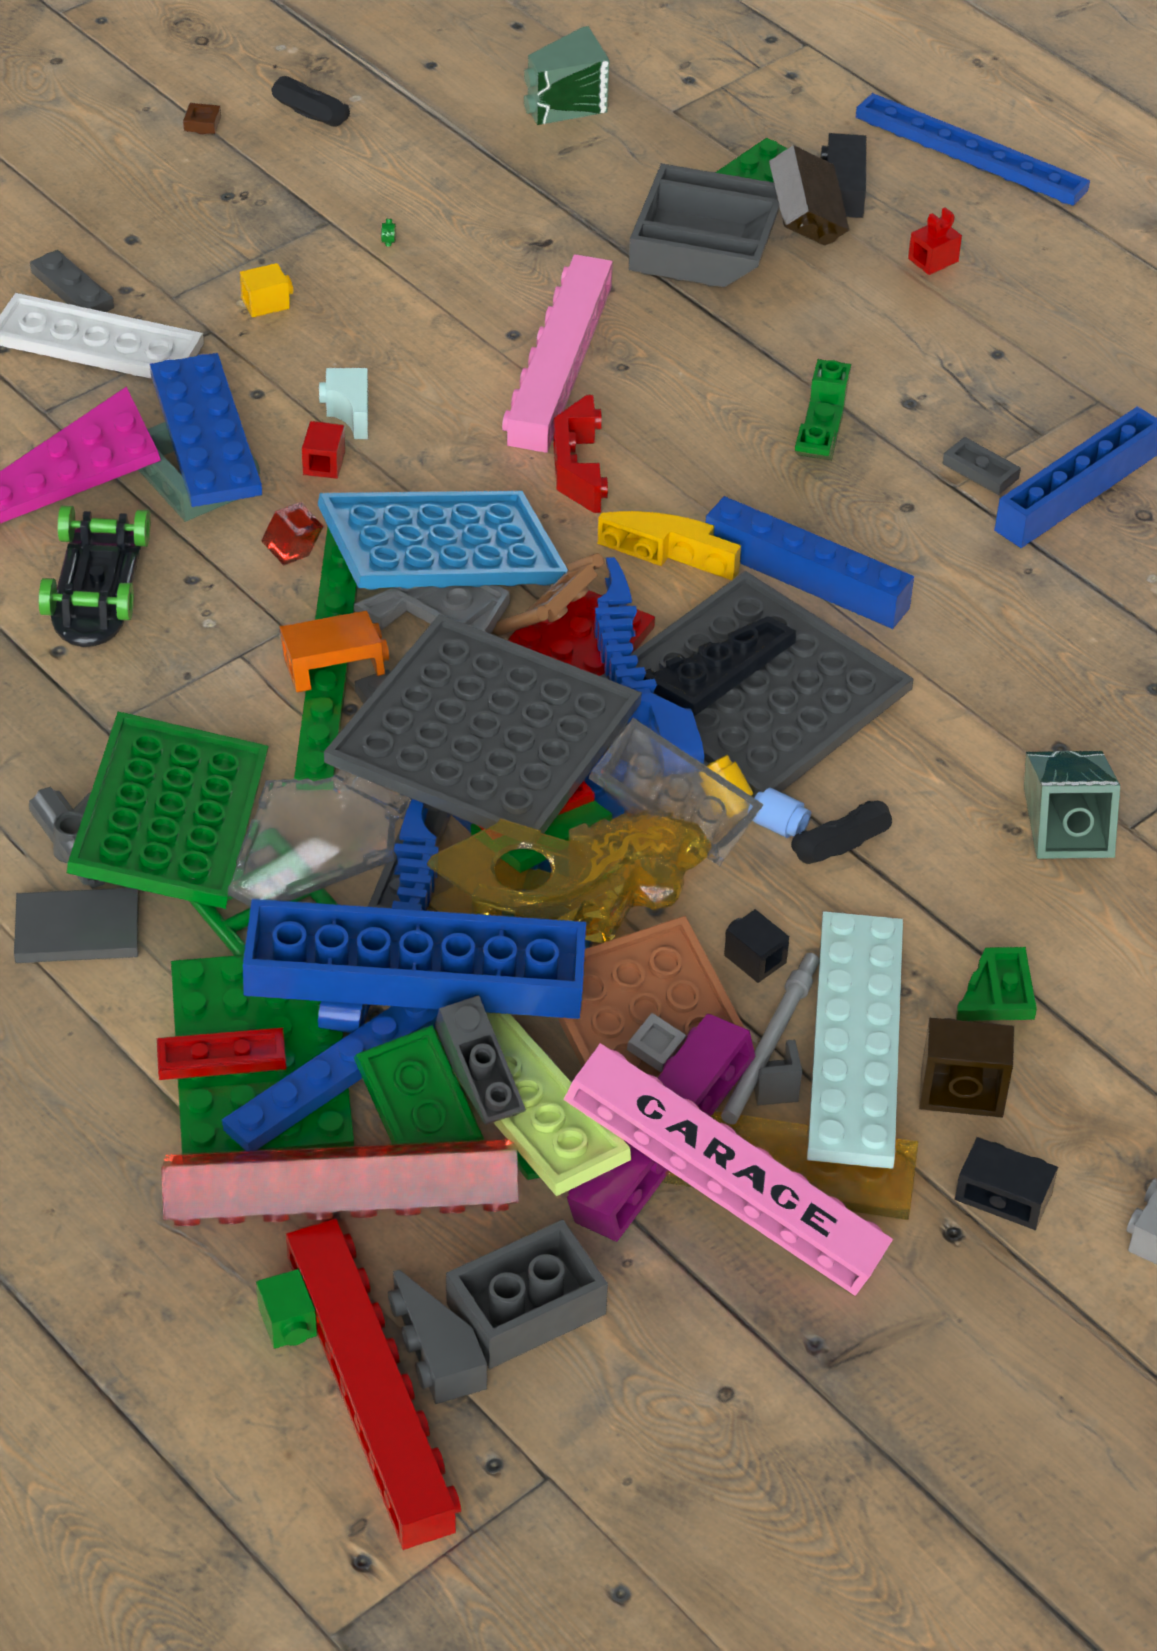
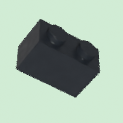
[955,1137,1058,1230]

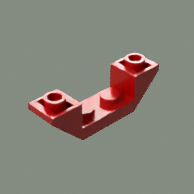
[553,395,608,513]

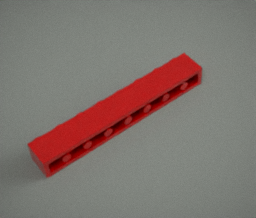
[286,1219,461,1550]

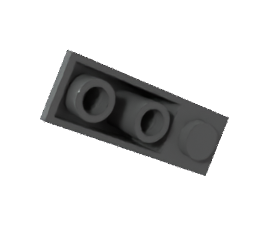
[435,995,526,1125]
[388,1270,487,1404]

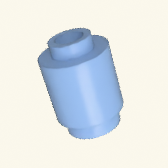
[750,787,811,838]

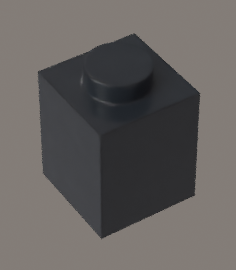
[724,909,790,983]

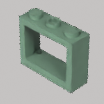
[138,422,260,522]

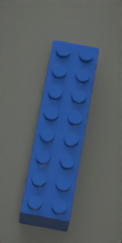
[243,899,586,1019]

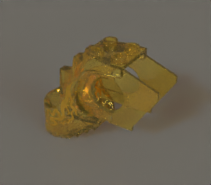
[427,809,712,943]

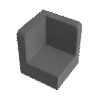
[754,1039,802,1106]

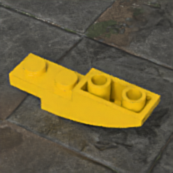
[597,511,741,580]

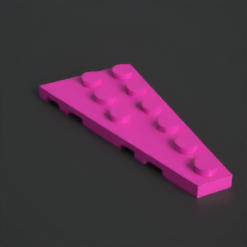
[0,386,161,524]

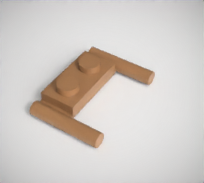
[493,553,604,636]

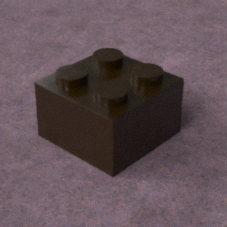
[919,1017,1014,1118]

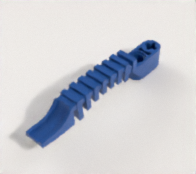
[594,557,704,774]
[318,799,439,1033]

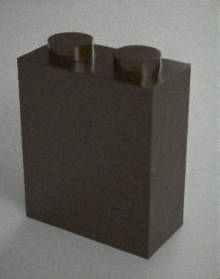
[769,145,849,246]

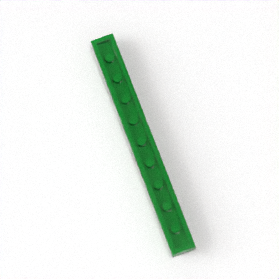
[294,526,358,790]

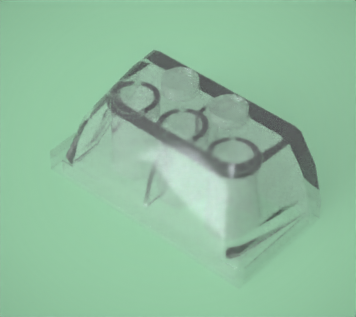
[589,718,764,866]

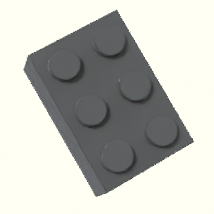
[446,1220,608,1369]

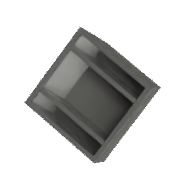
[629,163,780,287]

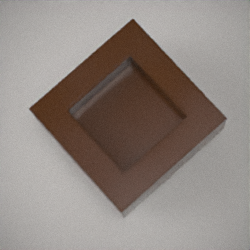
[183,103,221,134]

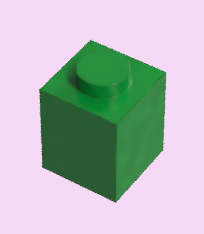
[256,1269,317,1349]

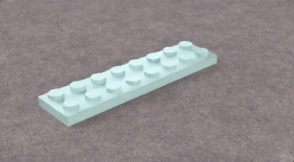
[807,911,903,1169]

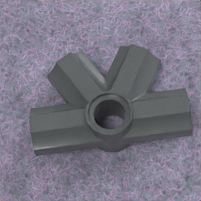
[29,786,105,889]

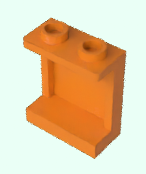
[279,610,389,693]

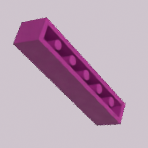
[566,1013,756,1242]

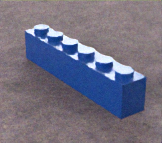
[994,406,1157,548]
[706,496,914,629]

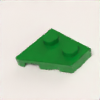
[956,947,1037,1021]

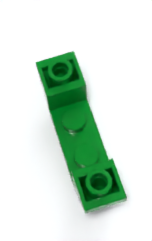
[795,359,851,461]

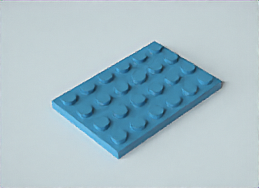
[318,491,568,590]

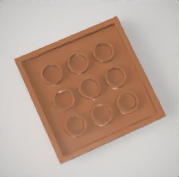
[557,916,755,1078]

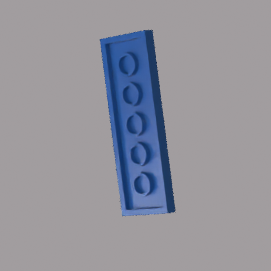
[150,353,263,507]

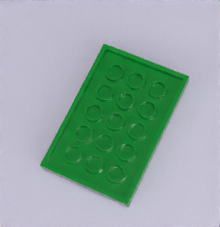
[66,711,269,909]
[171,955,354,1167]

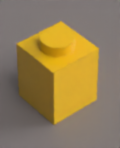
[240,263,293,318]

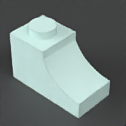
[319,368,368,439]

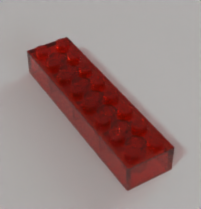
[161,1139,519,1226]

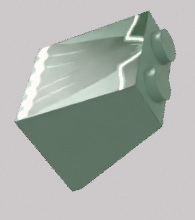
[524,26,609,125]
[1024,751,1120,859]

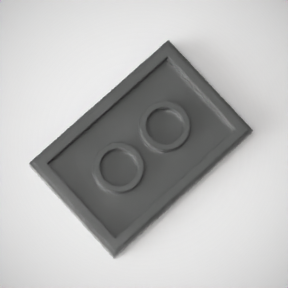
[14,888,139,963]

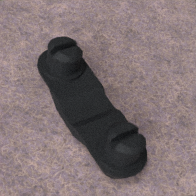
[271,76,350,127]
[791,800,892,864]

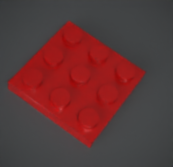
[508,590,655,676]

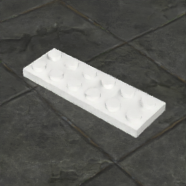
[0,293,204,379]

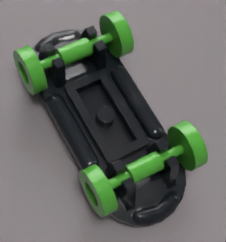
[39,505,151,647]

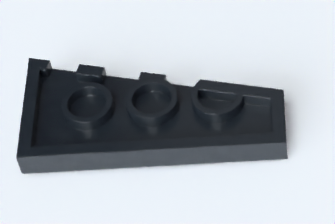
[643,616,796,716]

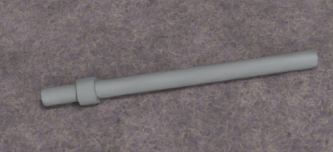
[721,953,820,1124]

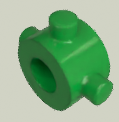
[381,218,396,247]

